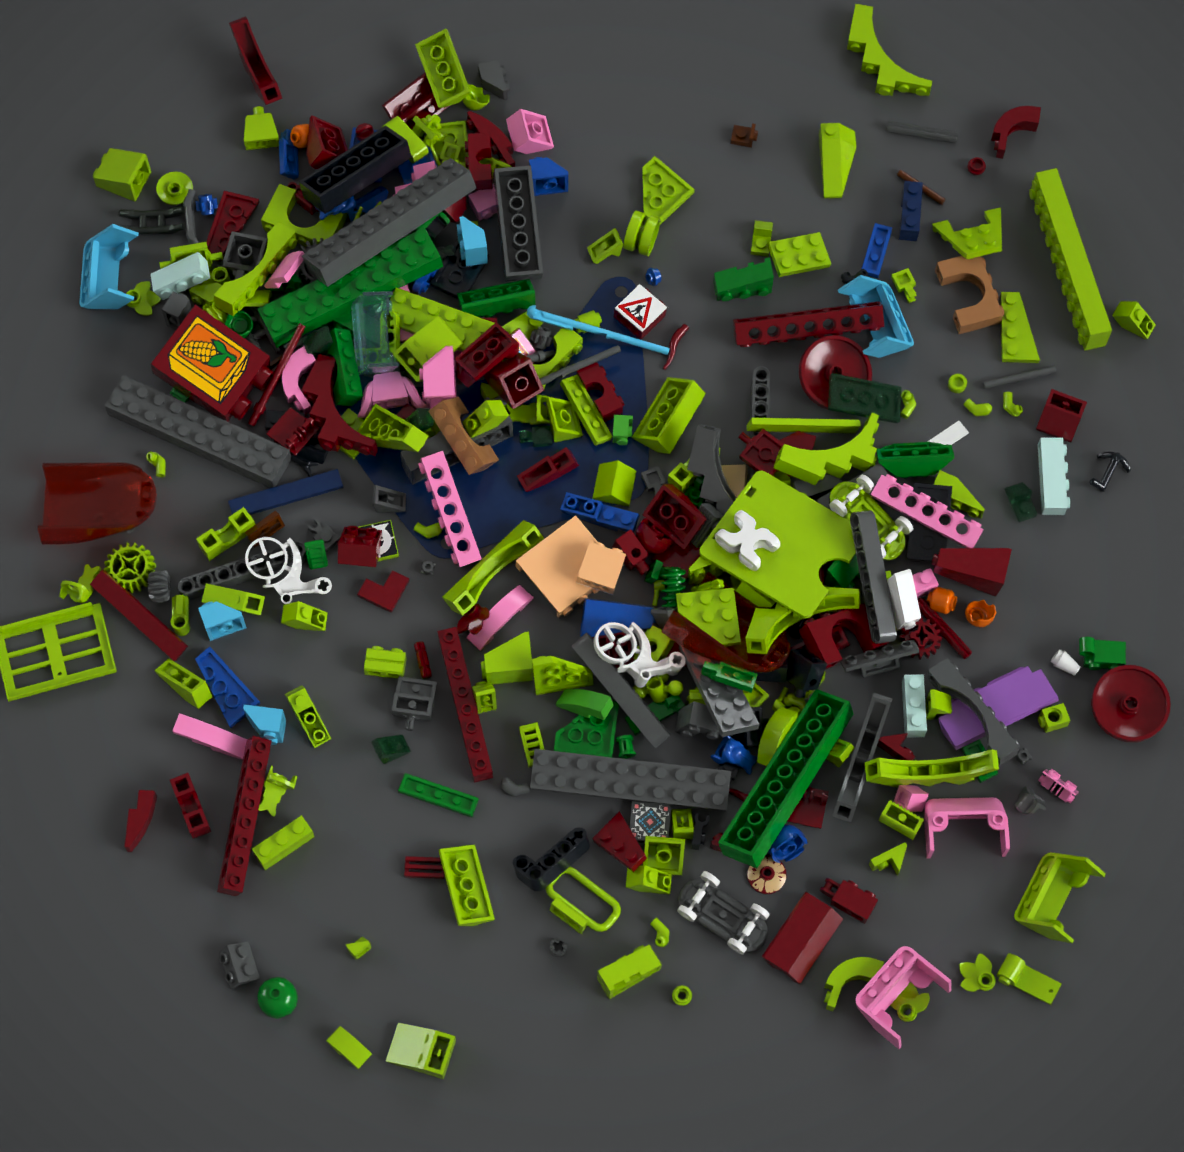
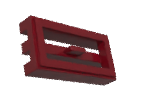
[404,856,445,879]

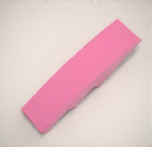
[172,713,247,760]

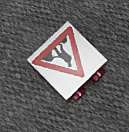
[613,284,667,340]

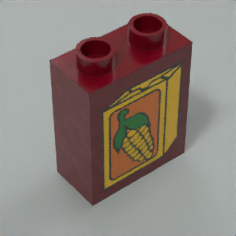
[151,304,274,422]

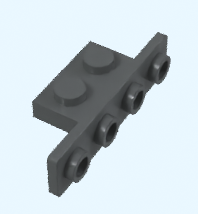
[840,640,919,677]

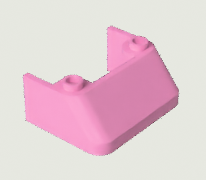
[419,346,456,414]
[923,797,1010,858]
[856,946,951,1049]

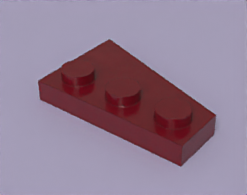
[592,811,647,872]

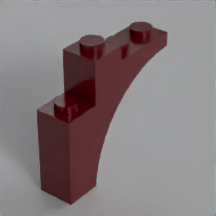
[229,16,283,105]

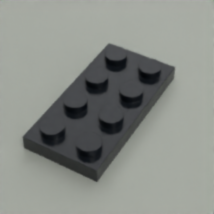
[907,483,952,561]

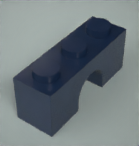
[899,181,923,241]

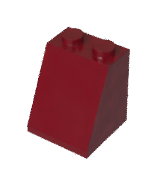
[484,352,544,409]

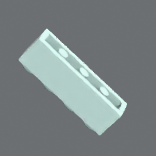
[1038,438,1070,515]

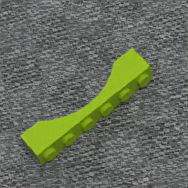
[214,222,297,316]
[442,520,544,616]

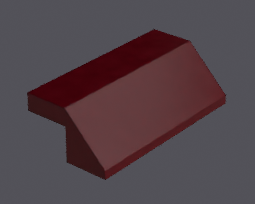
[382,73,449,130]
[762,892,843,984]

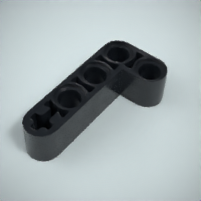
[513,828,590,891]

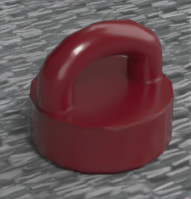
[356,123,374,141]

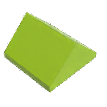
[546,397,583,443]
[592,460,636,507]
[643,836,685,875]

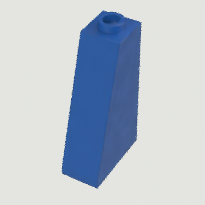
[580,598,656,637]

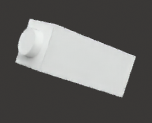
[887,569,921,630]

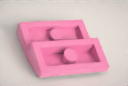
[264,251,305,288]

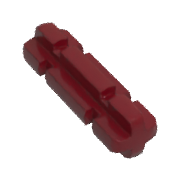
[414,641,432,679]

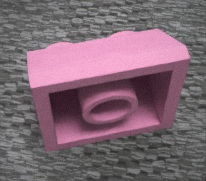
[506,109,554,154]

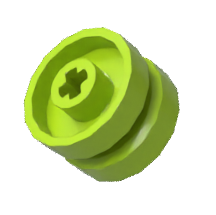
[623,210,661,257]

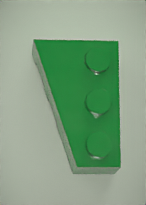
[713,257,774,301]

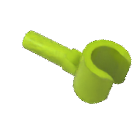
[652,580,665,607]
[772,687,788,712]

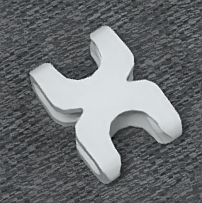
[715,510,780,571]

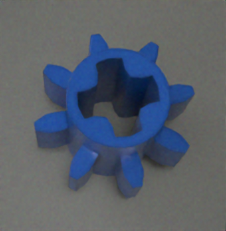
[195,194,218,215]

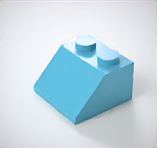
[198,601,247,641]
[243,705,286,745]

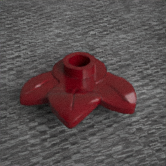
[457,604,490,635]

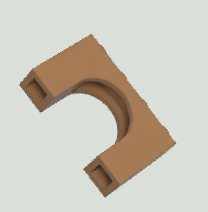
[935,256,1004,334]
[428,397,499,475]

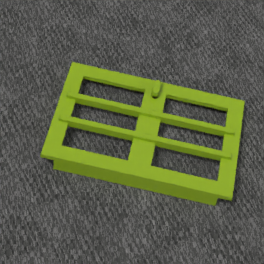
[0,602,117,702]

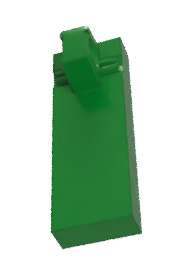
[625,693,685,736]

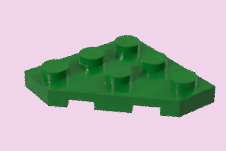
[554,701,619,757]

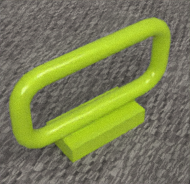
[545,866,621,934]

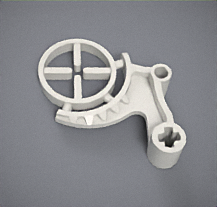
[245,537,332,604]
[593,622,686,688]

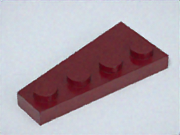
[206,191,260,262]

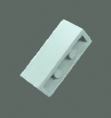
[151,252,210,300]
[902,674,927,738]

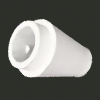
[1050,649,1081,676]

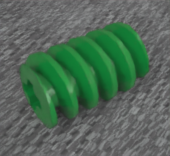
[661,567,686,607]

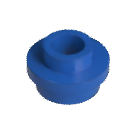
[645,268,661,286]

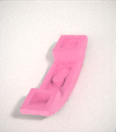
[467,585,534,651]

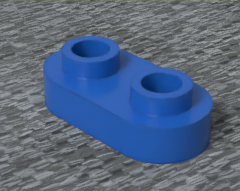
[412,269,439,294]

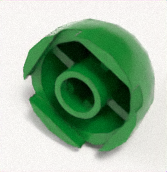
[257,977,298,1019]

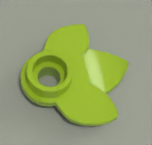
[126,281,161,316]
[959,954,996,992]
[891,982,930,1022]

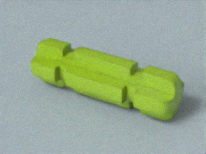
[691,579,724,592]

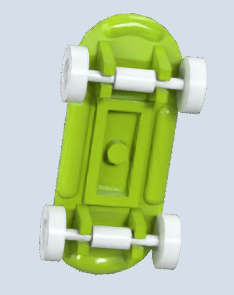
[829,474,913,560]

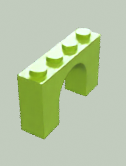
[261,184,347,246]

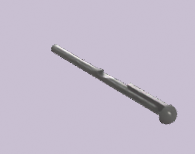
[484,345,621,405]

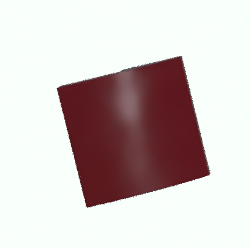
[652,542,700,578]

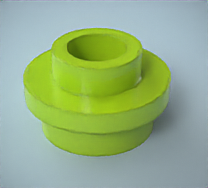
[672,985,692,1006]

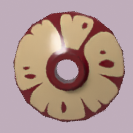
[747,856,787,894]

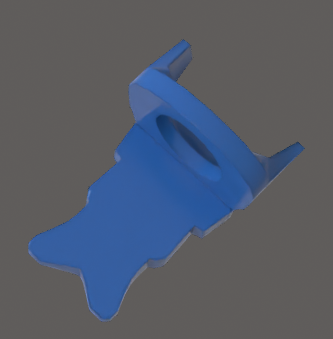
[315,196,362,222]
[711,736,758,775]

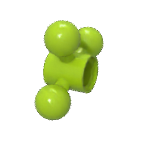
[633,674,683,703]

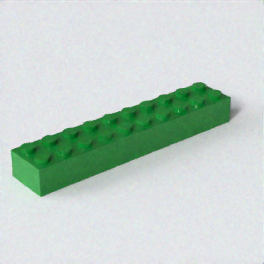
[257,227,443,348]
[718,689,854,869]

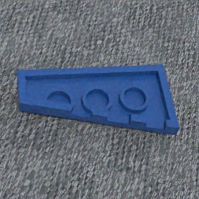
[195,647,260,729]

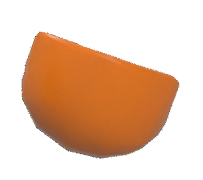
[965,600,997,628]

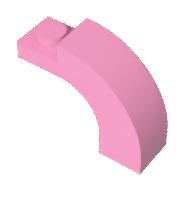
[282,345,316,415]

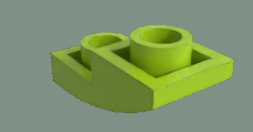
[326,1026,372,1069]

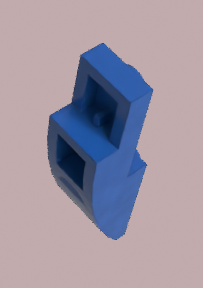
[560,492,640,533]

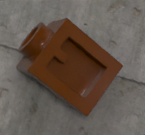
[730,123,758,148]

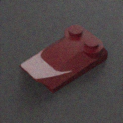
[454,322,520,388]

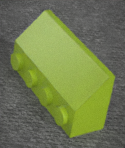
[632,377,706,454]

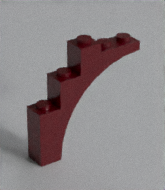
[301,354,378,456]

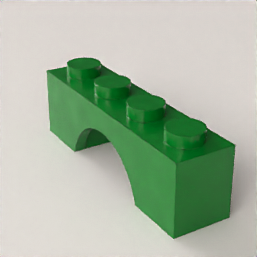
[323,328,363,406]

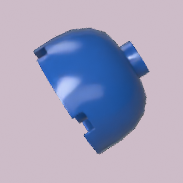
[768,825,808,863]

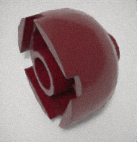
[636,518,674,554]

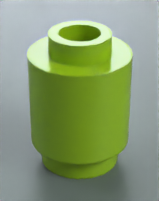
[573,310,602,334]

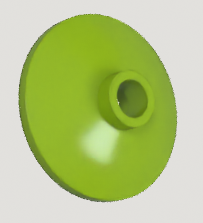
[156,171,193,205]

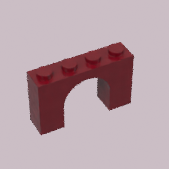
[799,603,889,669]

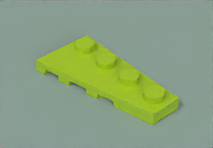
[1000,292,1040,363]

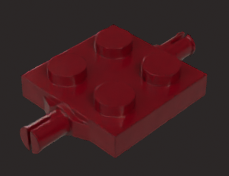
[738,429,790,476]

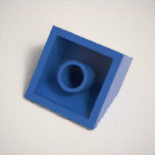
[529,157,568,196]

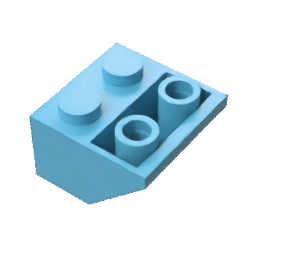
[457,216,488,266]

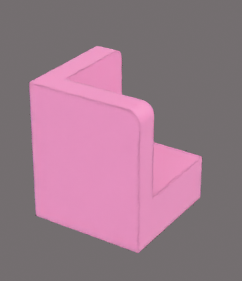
[894,785,929,812]

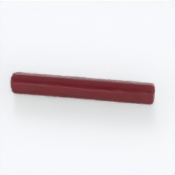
[918,598,972,659]

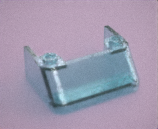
[352,291,399,375]

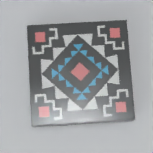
[630,801,671,842]

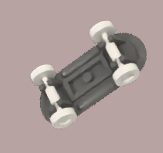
[677,871,770,955]

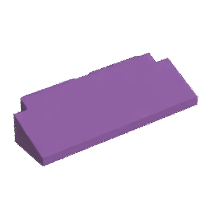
[939,666,1059,750]

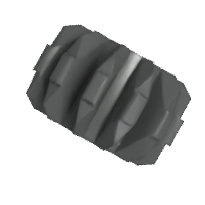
[147,570,171,603]

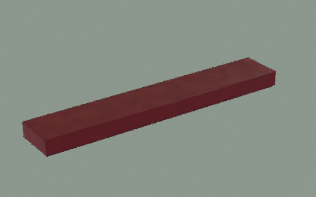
[90,570,188,661]

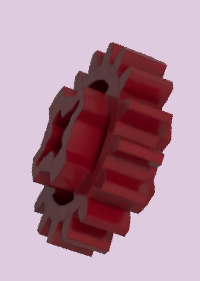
[899,617,942,660]

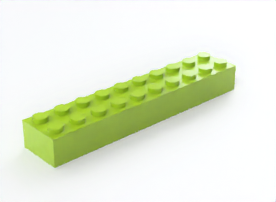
[1029,168,1112,351]

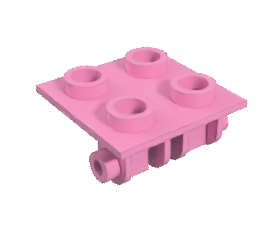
[1038,769,1079,804]

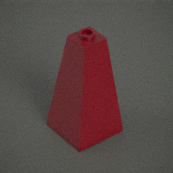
[931,548,1012,596]

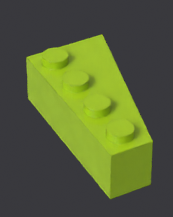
[357,404,429,452]

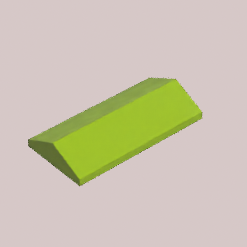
[415,29,471,108]
[438,844,495,926]

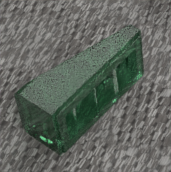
[405,408,434,432]

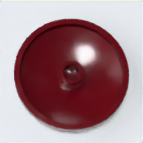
[799,335,872,410]
[1091,665,1171,742]

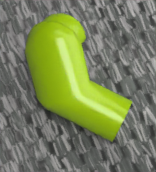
[900,390,916,419]
[1003,392,1023,417]
[146,451,166,477]

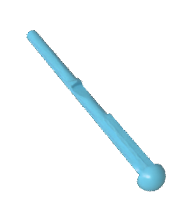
[527,305,669,355]

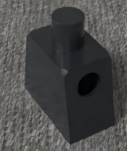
[787,649,827,698]

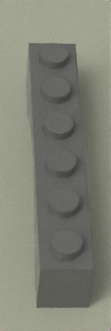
[927,658,1019,766]

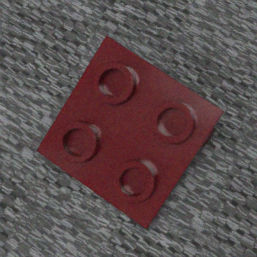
[266,407,320,456]
[787,787,829,829]

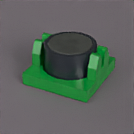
[411,212,450,241]

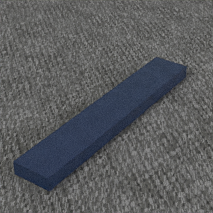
[228,469,343,515]

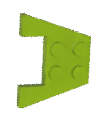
[932,208,1002,259]

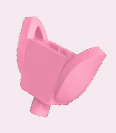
[357,365,427,418]

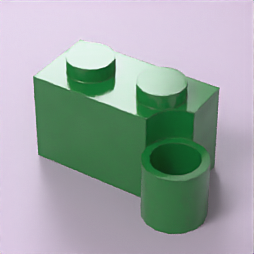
[1079,637,1126,670]

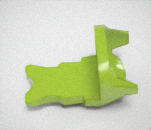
[507,395,550,425]
[59,564,101,603]
[258,765,297,817]

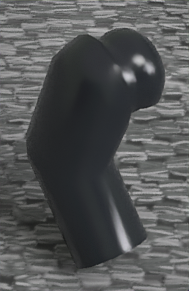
[841,269,868,285]

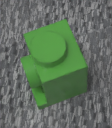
[613,415,633,445]

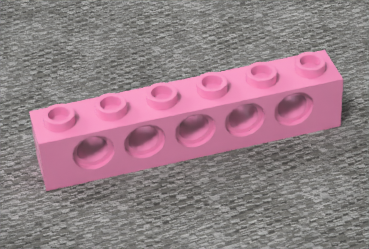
[418,451,482,567]
[871,474,984,548]

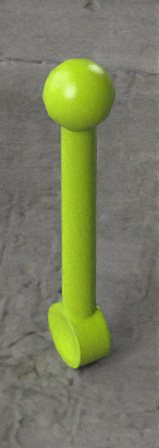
[426,138,441,166]

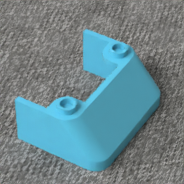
[79,224,138,309]
[838,275,914,358]

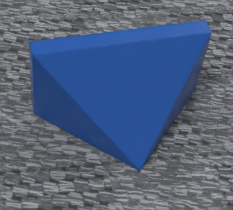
[355,186,389,213]

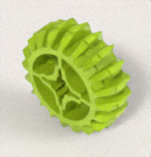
[104,542,156,594]

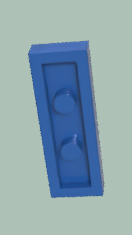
[862,223,892,278]

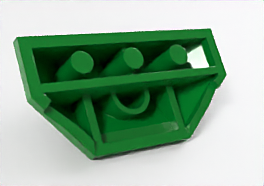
[876,442,954,478]

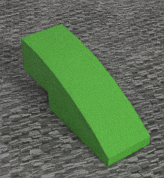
[555,689,613,720]

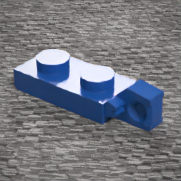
[279,129,299,180]

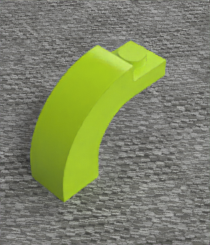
[757,706,802,766]
[824,957,884,1012]

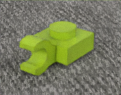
[891,268,917,303]

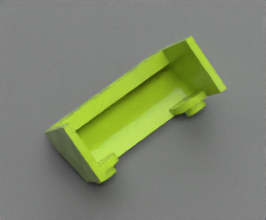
[1014,852,1106,943]

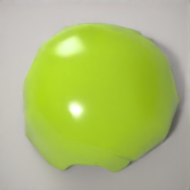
[462,84,490,111]

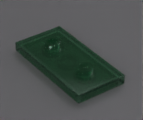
[828,373,901,423]

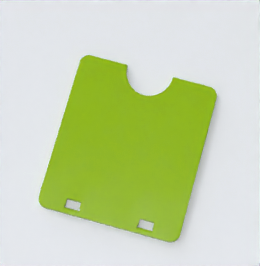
[700,471,856,618]

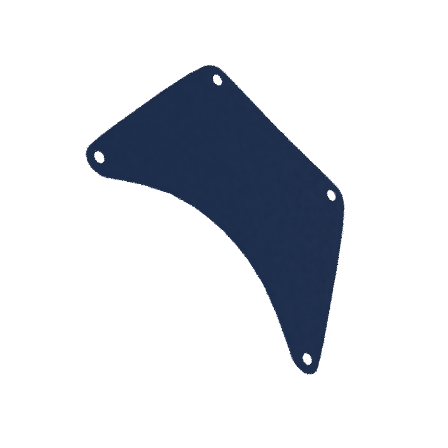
[333,277,649,559]

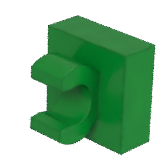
[644,560,667,584]

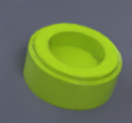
[948,374,967,393]

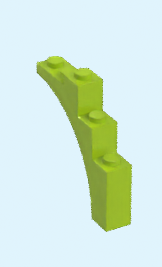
[847,4,932,96]
[773,413,879,485]
[745,582,861,654]
[865,749,999,788]

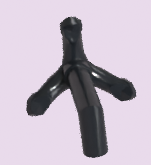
[1090,451,1131,492]

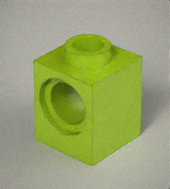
[1038,703,1070,733]

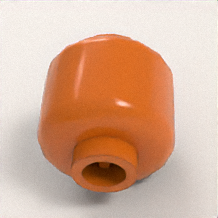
[290,124,309,149]
[927,587,957,614]

